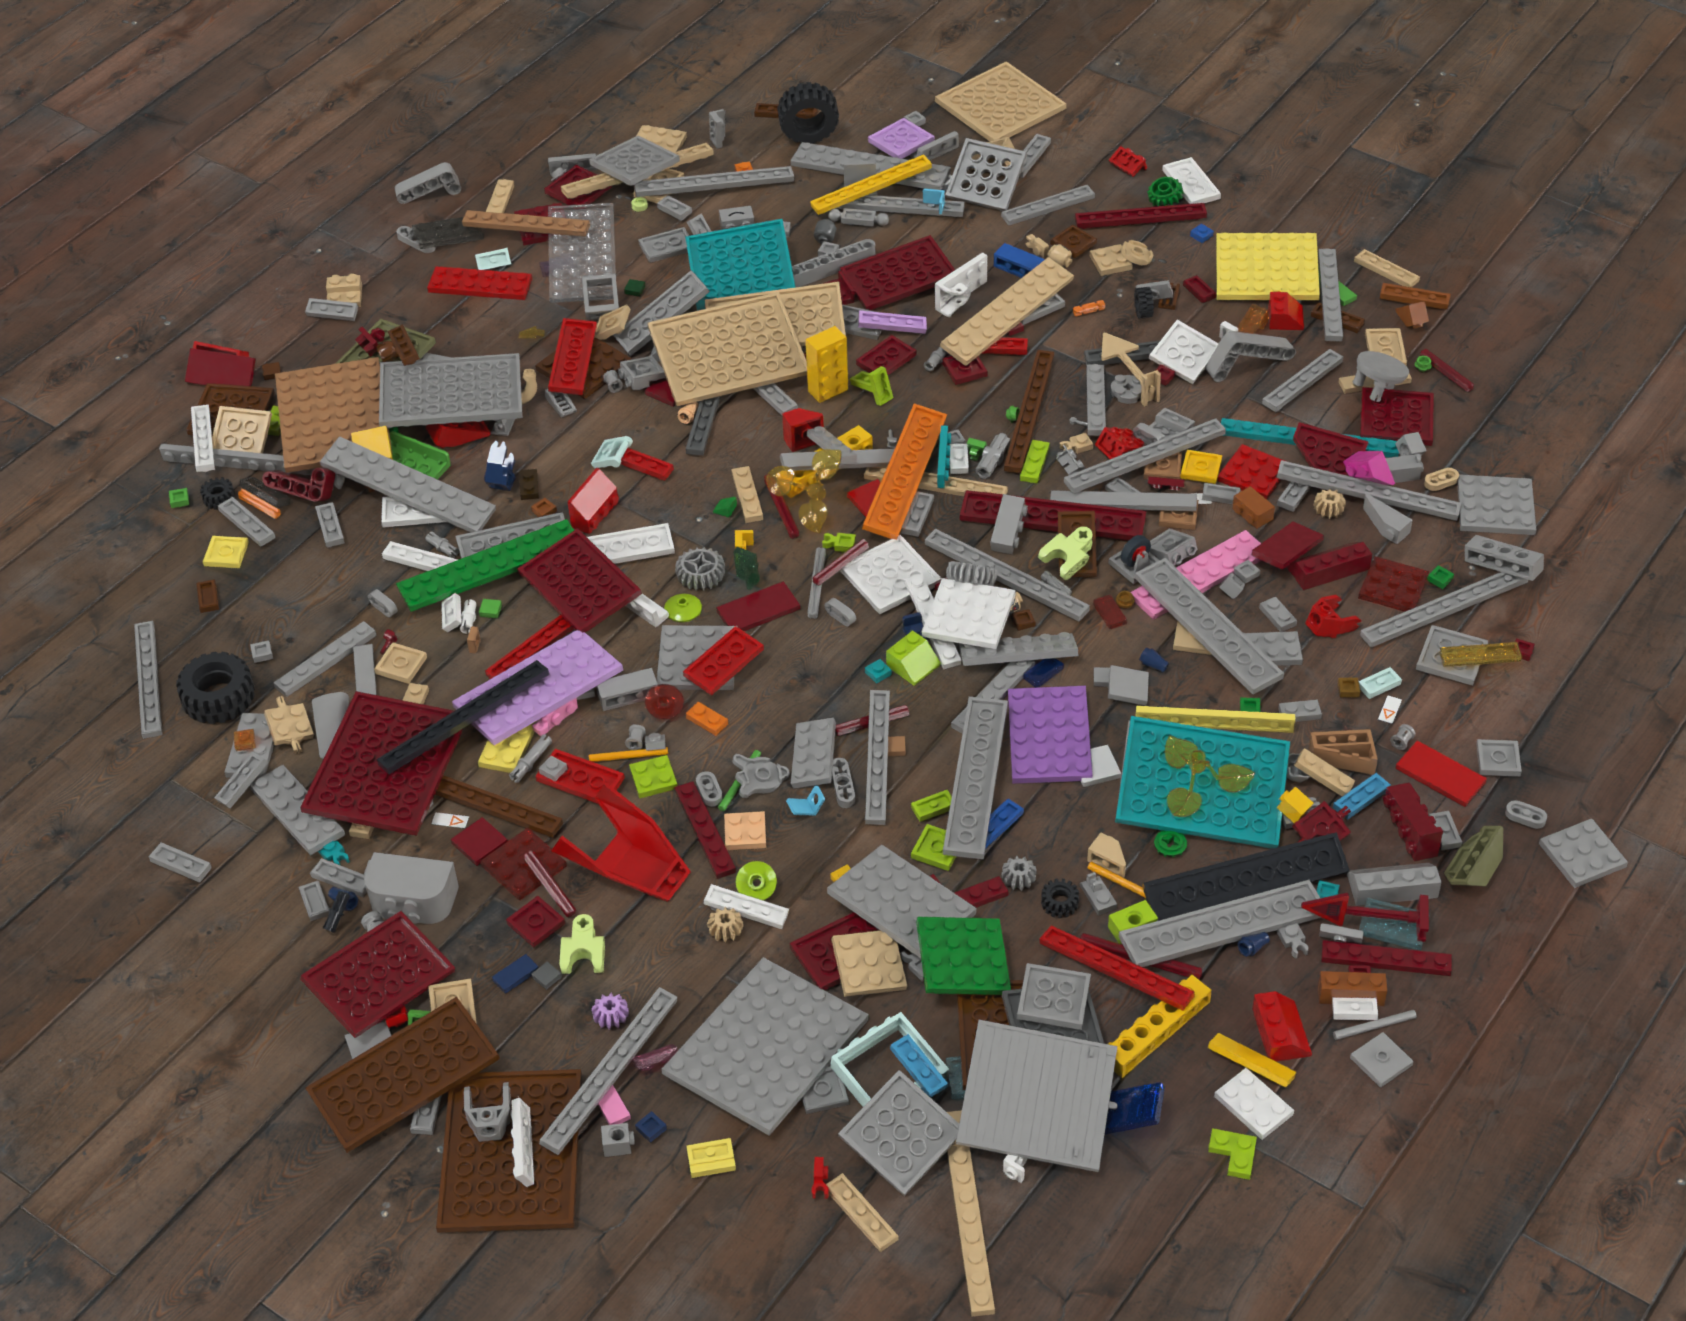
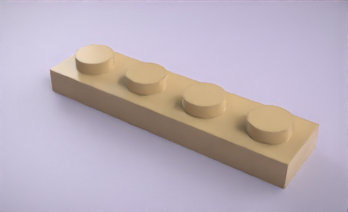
[486,179,515,213]
[732,466,763,523]

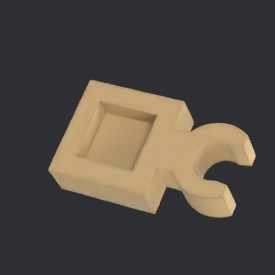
[1026,234,1049,259]
[1059,433,1093,454]

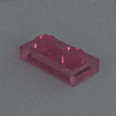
[632,1044,678,1071]

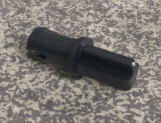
[323,891,350,933]

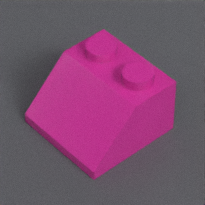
[1343,451,1395,485]

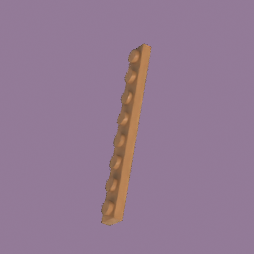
[462,210,590,236]

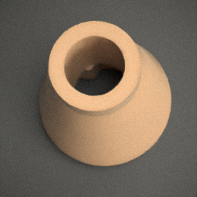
[678,402,699,424]

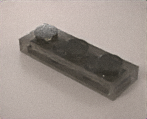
[239,477,291,508]

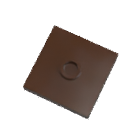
[1050,225,1097,258]

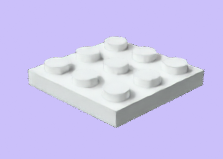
[1149,320,1218,384]

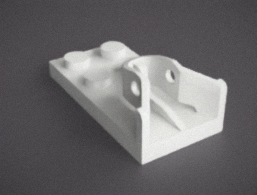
[935,253,987,318]

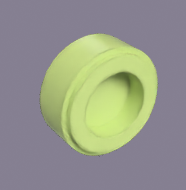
[631,197,648,212]

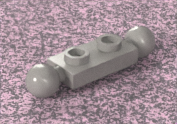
[828,208,889,226]

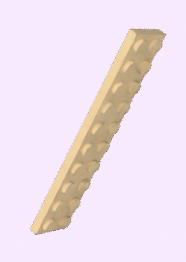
[940,257,1074,366]

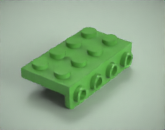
[390,431,451,480]

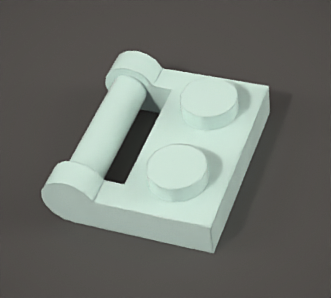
[591,436,633,469]

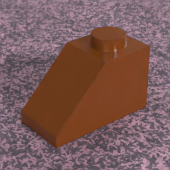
[1395,301,1429,329]

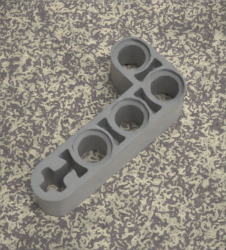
[395,162,461,204]

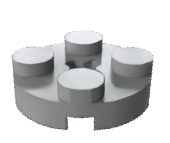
[1111,375,1141,404]

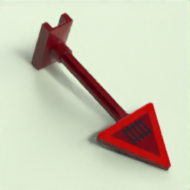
[1301,893,1429,942]

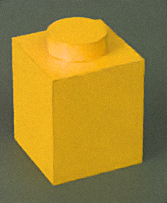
[1277,787,1314,823]

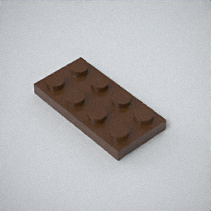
[1058,511,1097,578]

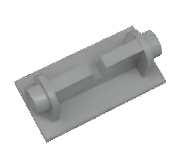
[491,419,515,436]
[1056,445,1085,475]

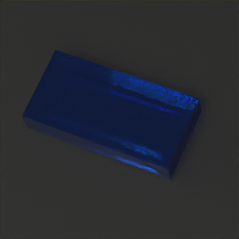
[1023,658,1064,688]

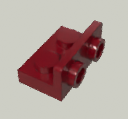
[823,271,856,305]

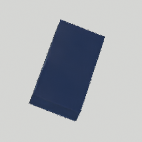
[492,954,539,994]

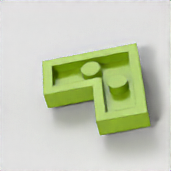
[1208,1128,1257,1180]

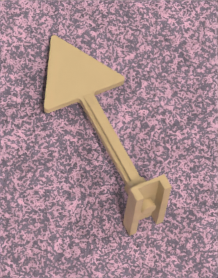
[1101,333,1161,407]

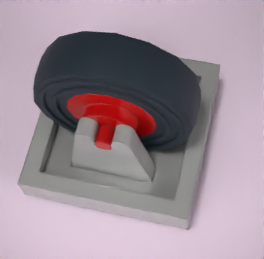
[1108,535,1160,584]

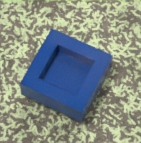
[1190,224,1214,243]

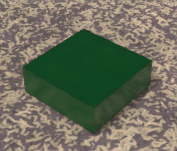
[624,279,645,297]

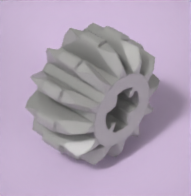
[1002,855,1037,891]

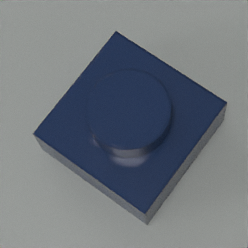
[635,1111,667,1143]

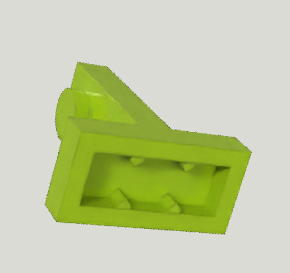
[850,366,893,406]

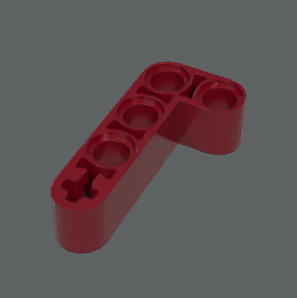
[262,468,335,501]

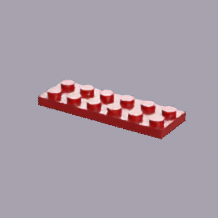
[427,266,532,300]
[548,318,597,395]

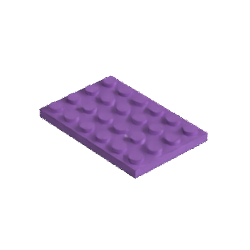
[1008,686,1092,784]

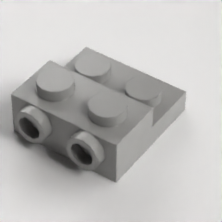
[618,356,665,390]
[1150,528,1198,566]

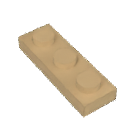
[1294,748,1355,797]

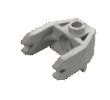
[464,1082,511,1142]

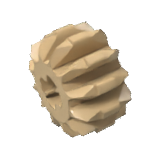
[1314,489,1346,519]
[707,906,743,943]

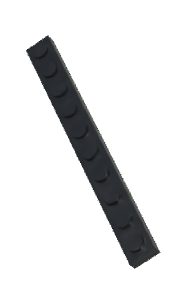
[376,660,550,774]

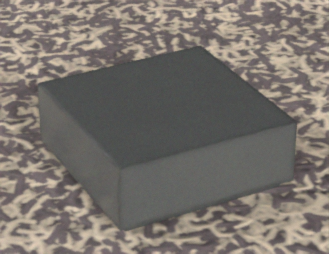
[532,961,562,990]

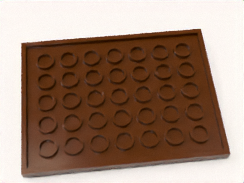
[436,1069,582,1233]

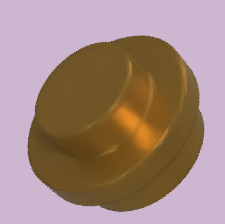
[1116,591,1135,608]

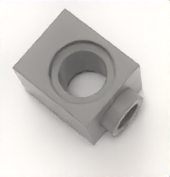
[1395,432,1427,457]
[601,1123,635,1157]

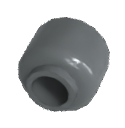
[813,219,837,244]

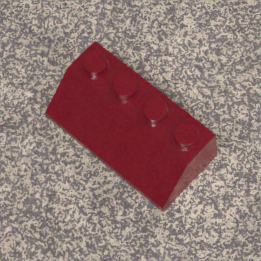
[1287,542,1372,590]

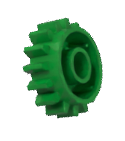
[1147,177,1184,206]

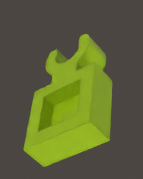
[822,533,856,552]

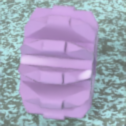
[592,993,629,1030]

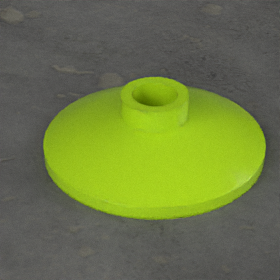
[664,594,702,622]
[736,861,777,901]

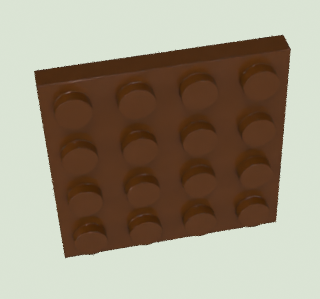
[535,338,632,399]
[186,383,275,436]

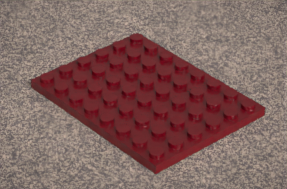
[300,691,464,836]

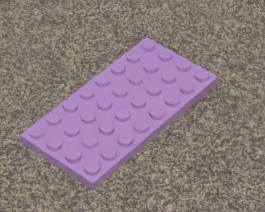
[452,630,623,745]

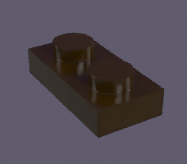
[519,469,539,500]

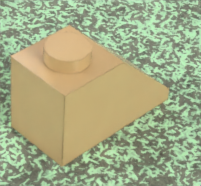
[1087,833,1126,878]

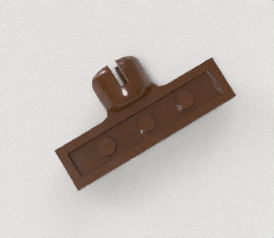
[377,324,420,366]

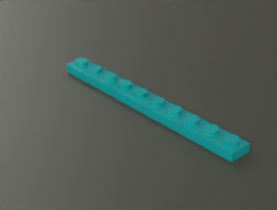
[1221,418,1399,458]

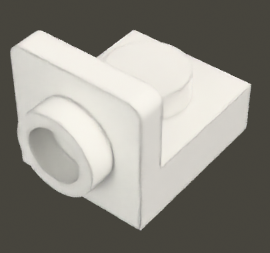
[1003,1155,1027,1183]

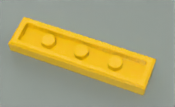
[1208,1033,1296,1087]

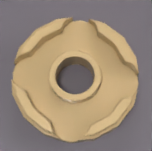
[1121,240,1153,265]

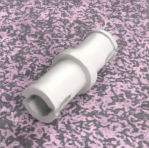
[460,599,477,634]

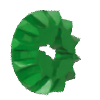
[1154,830,1187,858]

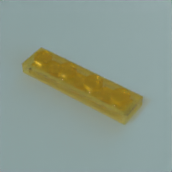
[1439,642,1522,667]

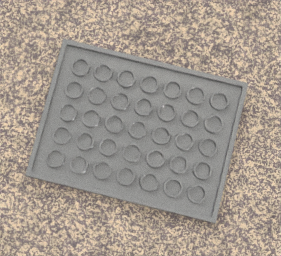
[379,353,523,428]
[662,957,869,1136]

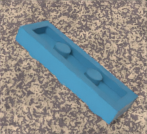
[1333,773,1391,820]
[890,1034,948,1098]

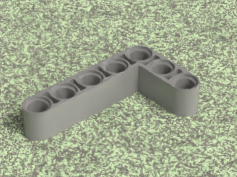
[1206,331,1296,382]

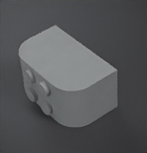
[364,852,459,924]

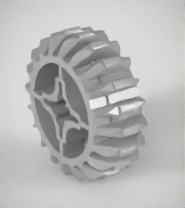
[675,547,725,591]
[946,561,997,586]

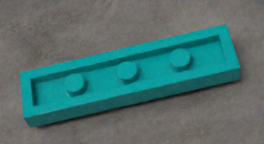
[937,425,951,488]

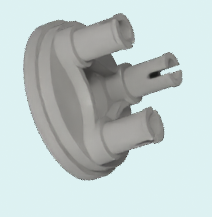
[1353,351,1409,402]

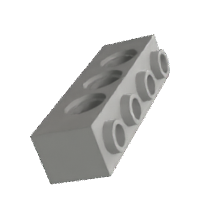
[1465,535,1544,581]

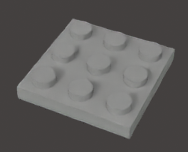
[1416,625,1488,686]
[1539,818,1628,888]
[1017,963,1091,1030]

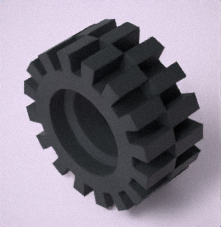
[1134,287,1154,318]
[200,477,235,510]
[1041,878,1079,918]

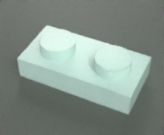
[475,248,511,270]
[1359,667,1402,699]

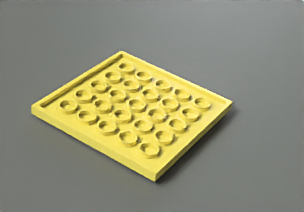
[1216,233,1320,300]

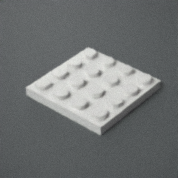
[840,535,942,614]
[922,578,1015,649]

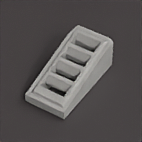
[545,389,577,418]

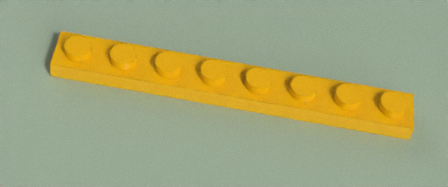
[810,154,932,215]

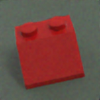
[1268,291,1304,330]
[782,408,824,452]

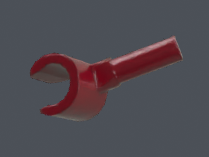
[380,629,397,655]

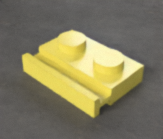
[687,1138,736,1178]

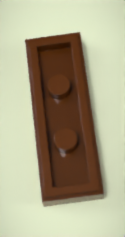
[1311,303,1365,333]

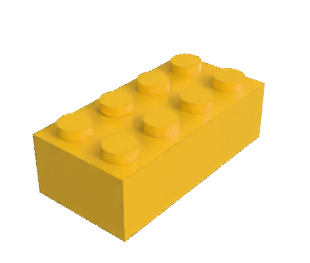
[805,326,848,403]

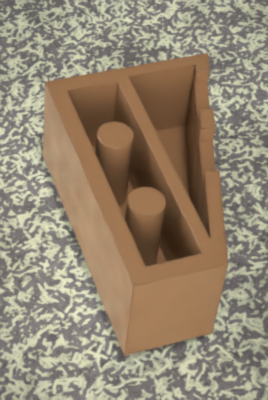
[1308,729,1378,775]

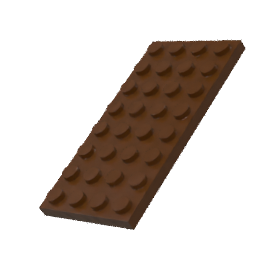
[305,996,500,1153]

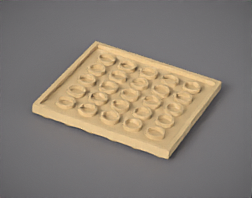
[935,62,1066,141]

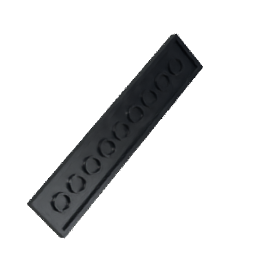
[1142,832,1350,921]

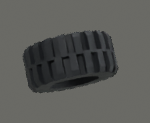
[777,82,839,144]
[176,652,255,724]

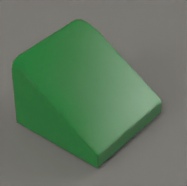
[713,497,737,517]

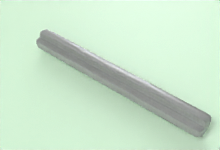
[808,547,826,619]

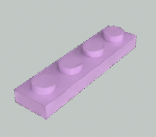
[858,310,927,334]

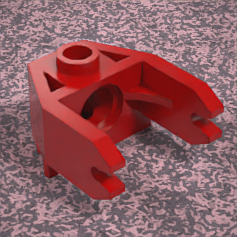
[1305,595,1362,638]

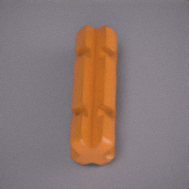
[1073,300,1105,317]

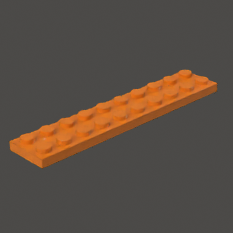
[862,404,947,540]

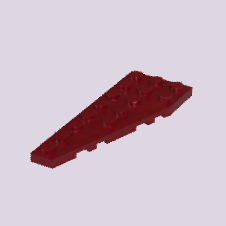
[790,874,942,990]

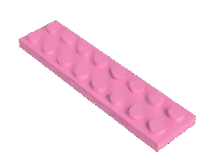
[1131,530,1262,620]

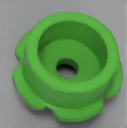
[1414,356,1432,372]
[1006,406,1020,423]

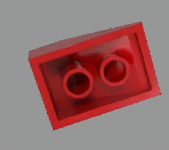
[426,421,490,448]

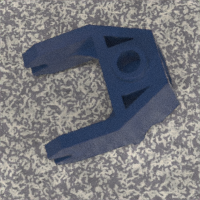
[484,441,516,491]

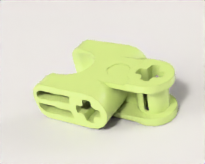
[1038,527,1093,580]
[560,914,605,974]

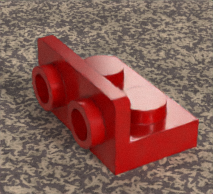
[1109,146,1148,177]

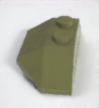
[1444,826,1503,886]

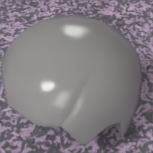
[1286,753,1311,783]

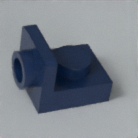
[903,612,928,641]

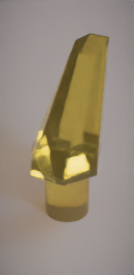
[518,326,545,338]

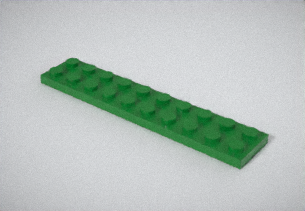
[396,519,574,612]

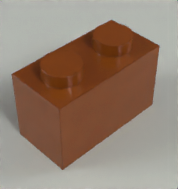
[1232,486,1275,529]

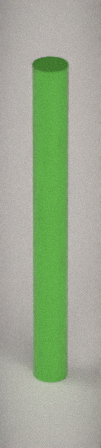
[718,750,761,811]

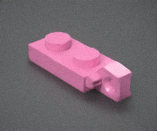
[532,698,578,736]

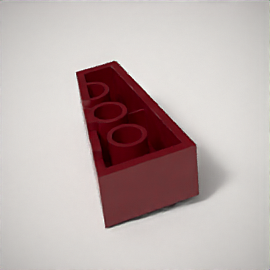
[1383,782,1443,862]

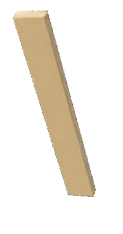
[864,467,1008,496]

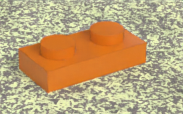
[686,702,728,736]

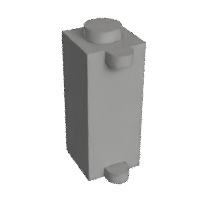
[1385,454,1424,483]

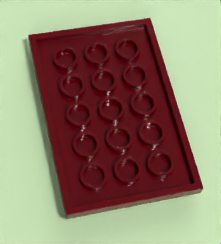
[840,235,955,310]
[518,528,642,633]
[300,911,455,1038]

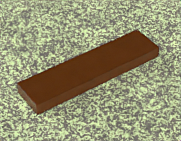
[754,103,818,119]

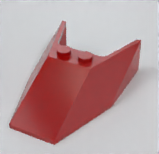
[551,783,691,902]

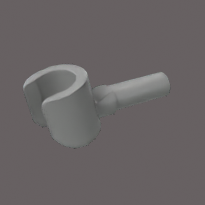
[887,429,898,448]

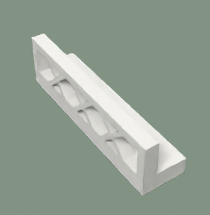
[625,594,669,627]

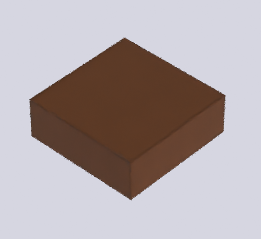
[262,362,281,380]
[1011,609,1036,631]

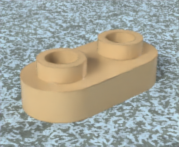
[1424,468,1459,491]

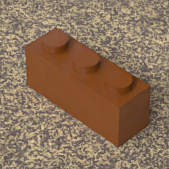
[1318,971,1387,1006]

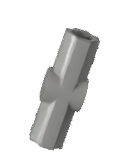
[976,433,1010,479]

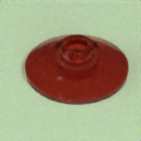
[645,684,684,720]

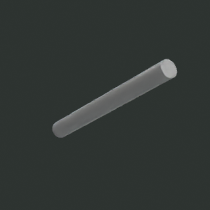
[1333,1010,1417,1040]

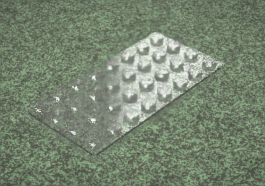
[548,203,616,303]

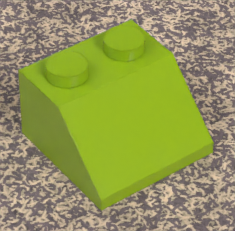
[886,630,941,686]

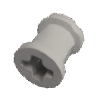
[603,370,623,393]
[1390,724,1416,750]
[625,725,646,750]

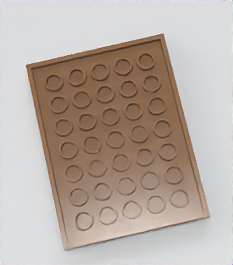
[275,357,393,473]

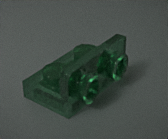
[734,547,760,590]

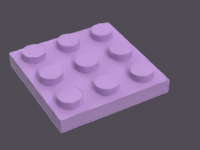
[868,118,935,159]

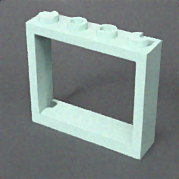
[830,1012,949,1107]

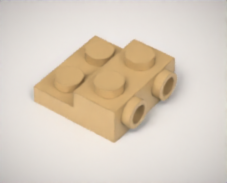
[326,274,362,307]

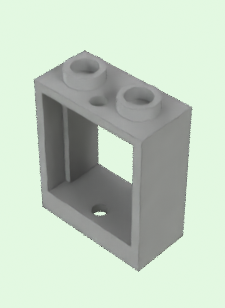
[582,273,619,321]

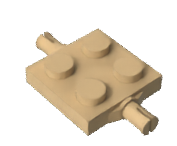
[264,696,314,754]

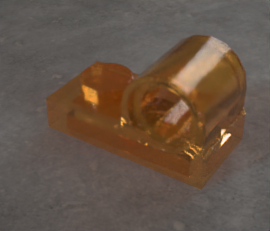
[1237,304,1269,334]

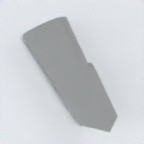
[312,692,349,759]

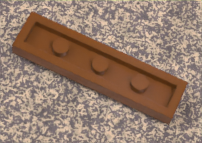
[1379,283,1451,310]

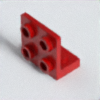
[1095,427,1145,459]

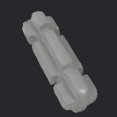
[1041,571,1072,595]

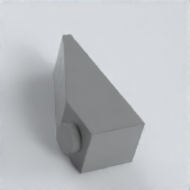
[1363,494,1413,544]

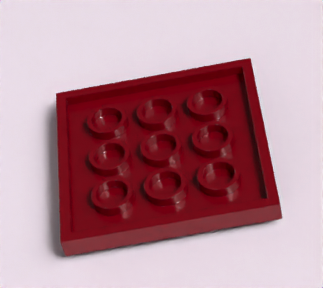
[1360,387,1434,446]

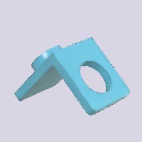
[923,188,945,215]
[786,786,825,815]

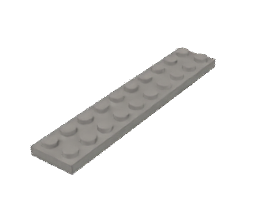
[791,142,951,190]
[320,436,496,532]
[1135,558,1284,694]
[943,697,1008,859]
[1119,880,1321,967]

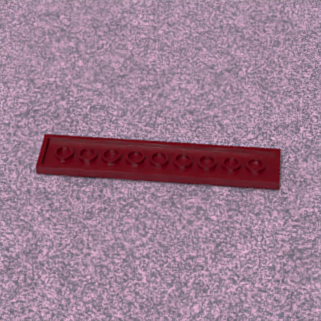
[960,490,1146,540]

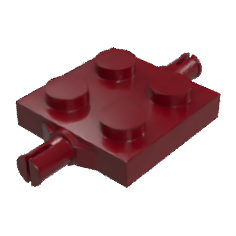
[1292,801,1351,842]

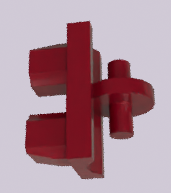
[355,326,385,357]

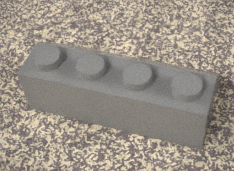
[1347,863,1441,906]

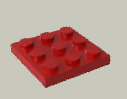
[1217,444,1285,500]

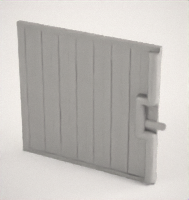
[956,1020,1117,1172]

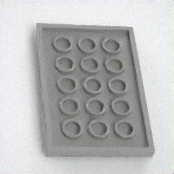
[827,845,977,958]

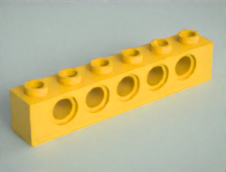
[776,425,873,498]
[1108,975,1212,1078]

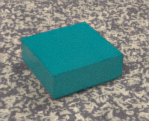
[1316,880,1340,898]

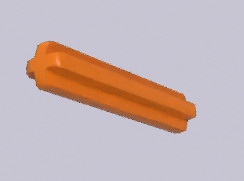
[238,489,281,519]

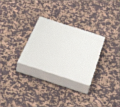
[1081,745,1121,787]

